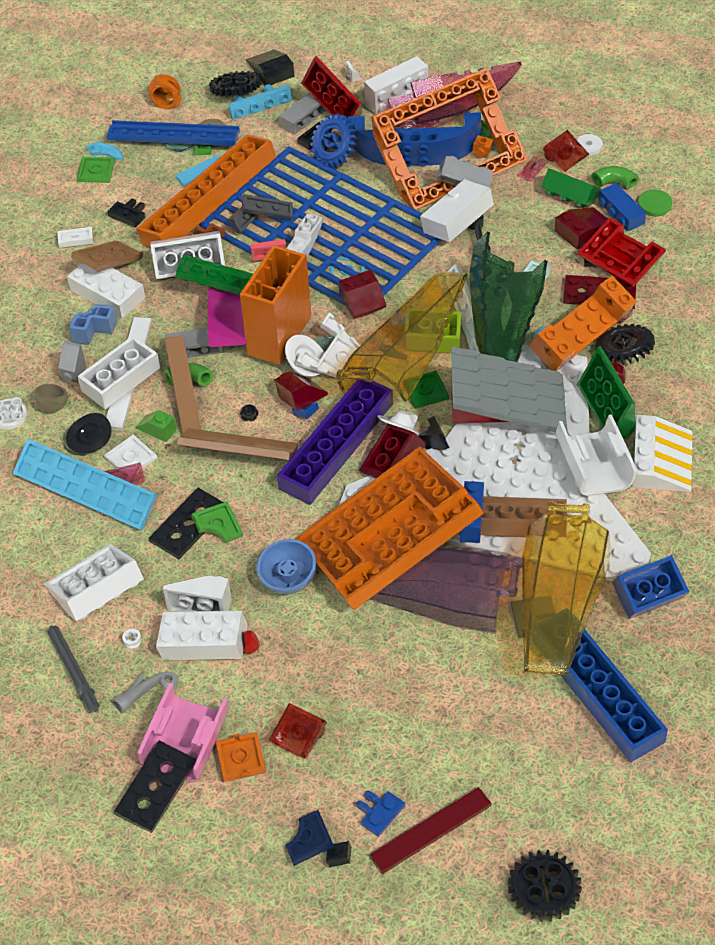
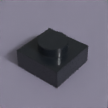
[326,841,352,868]

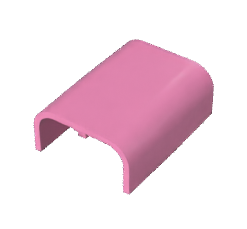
[137,683,229,782]

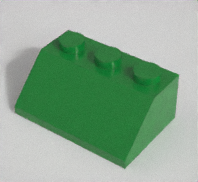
[541,168,601,208]

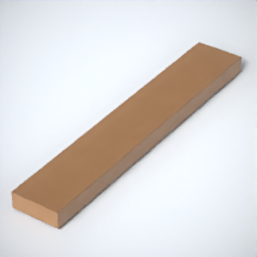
[165,335,201,435]

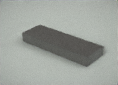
[242,194,293,220]

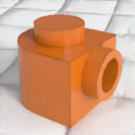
[473,135,493,158]

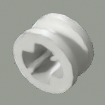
[122,629,142,648]

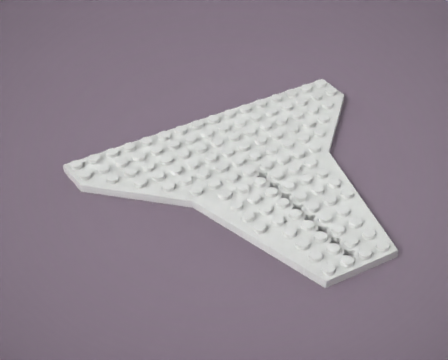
[338,343,651,581]

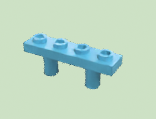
[228,84,292,120]

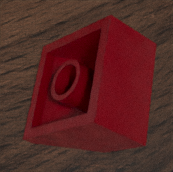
[338,270,386,319]
[274,371,328,411]

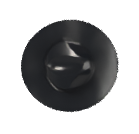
[66,413,112,454]

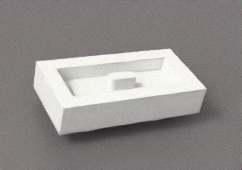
[58,227,93,248]

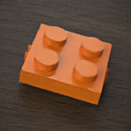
[216,732,266,782]

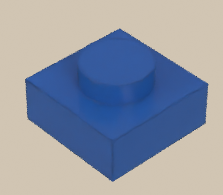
[292,402,319,419]

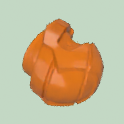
[149,74,182,110]

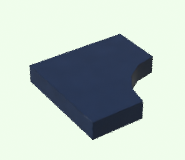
[285,810,335,866]

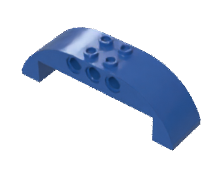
[348,112,481,167]

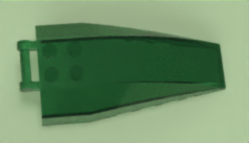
[470,231,548,362]

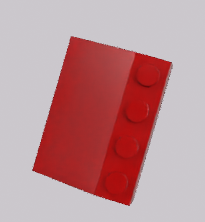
[301,56,363,118]

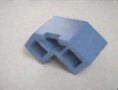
[69,304,117,345]

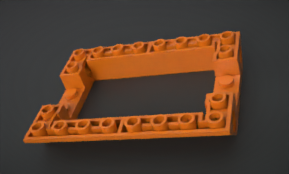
[372,68,528,210]

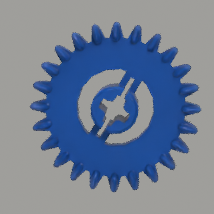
[310,114,358,168]

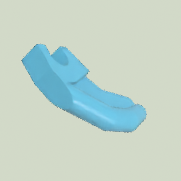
[86,142,123,160]

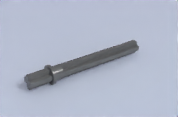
[47,625,100,713]

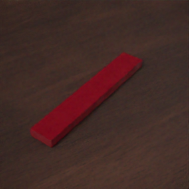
[370,787,492,874]

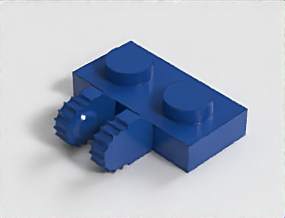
[355,791,405,837]

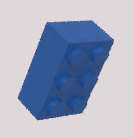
[612,555,689,619]

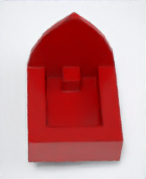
[243,630,260,655]

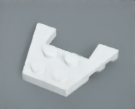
[295,313,367,382]

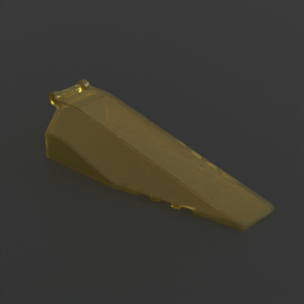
[336,273,468,401]

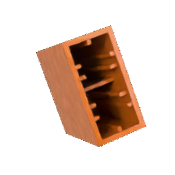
[240,245,312,365]

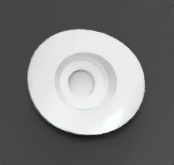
[285,335,324,377]
[377,411,420,435]

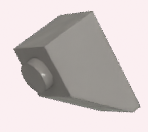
[58,340,87,383]

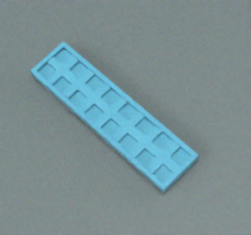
[13,439,158,530]

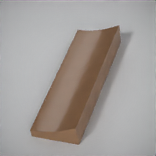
[177,428,298,461]
[457,496,567,539]

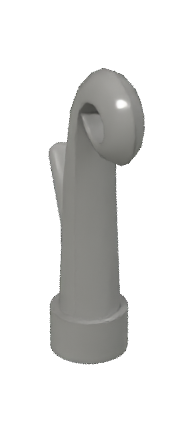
[112,672,179,713]

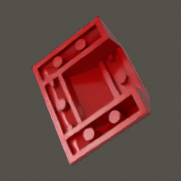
[577,217,666,287]

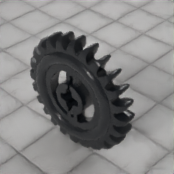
[594,324,655,366]

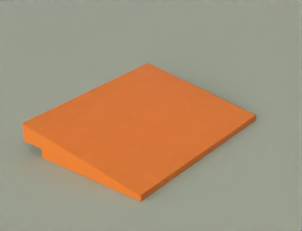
[295,446,484,610]

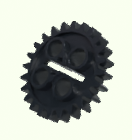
[209,71,261,97]
[508,850,582,922]

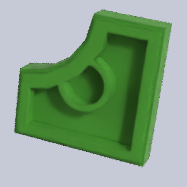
[191,502,243,543]

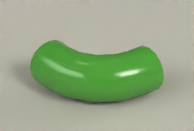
[591,166,639,189]
[164,363,213,386]

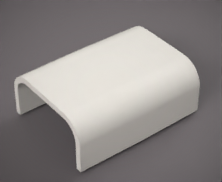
[556,415,638,496]

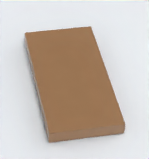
[71,240,143,271]

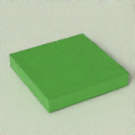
[77,157,115,183]

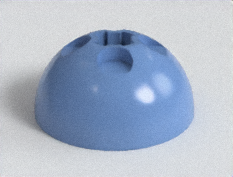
[257,539,316,595]

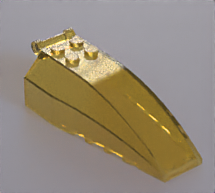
[522,501,611,676]

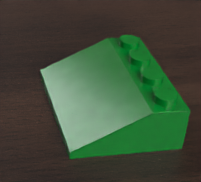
[577,346,636,439]

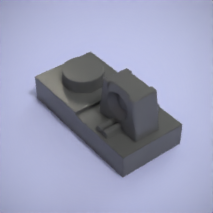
[229,207,258,233]

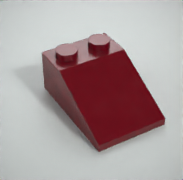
[555,207,608,250]
[358,423,426,478]

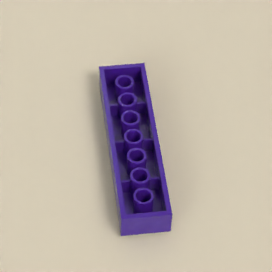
[277,375,393,505]

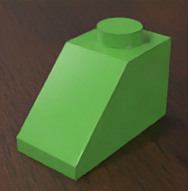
[136,410,177,442]

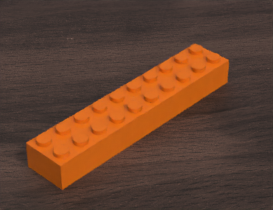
[136,134,276,247]

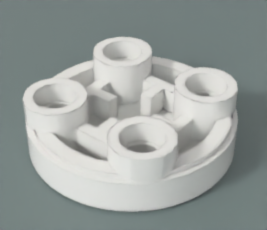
[0,397,27,430]

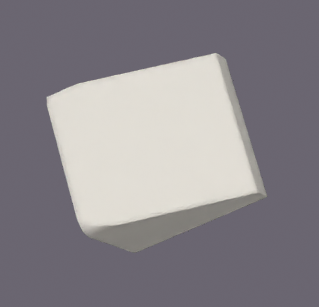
[346,61,362,82]

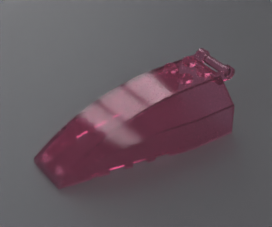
[387,61,522,129]

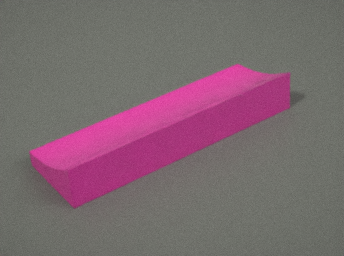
[208,286,246,347]

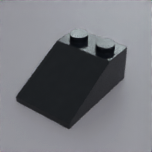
[246,49,295,86]

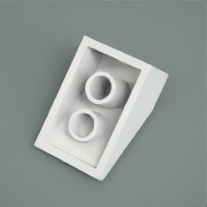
[163,576,232,612]

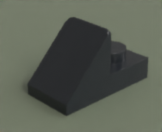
[418,416,450,450]

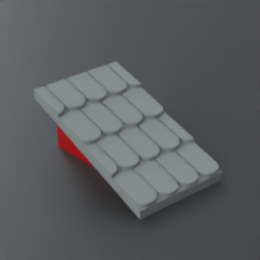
[451,346,567,433]

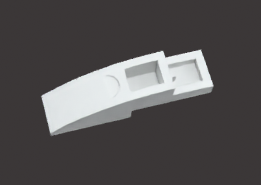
[286,214,323,256]

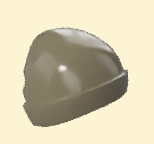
[35,384,68,413]

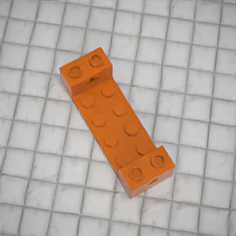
[529,276,637,371]

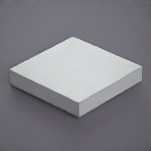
[104,435,157,479]

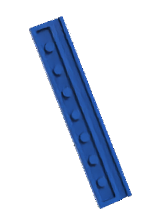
[107,120,240,146]

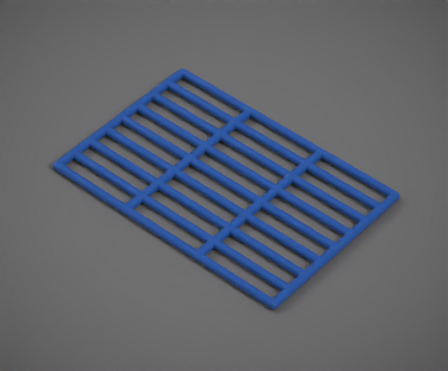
[199,146,442,306]

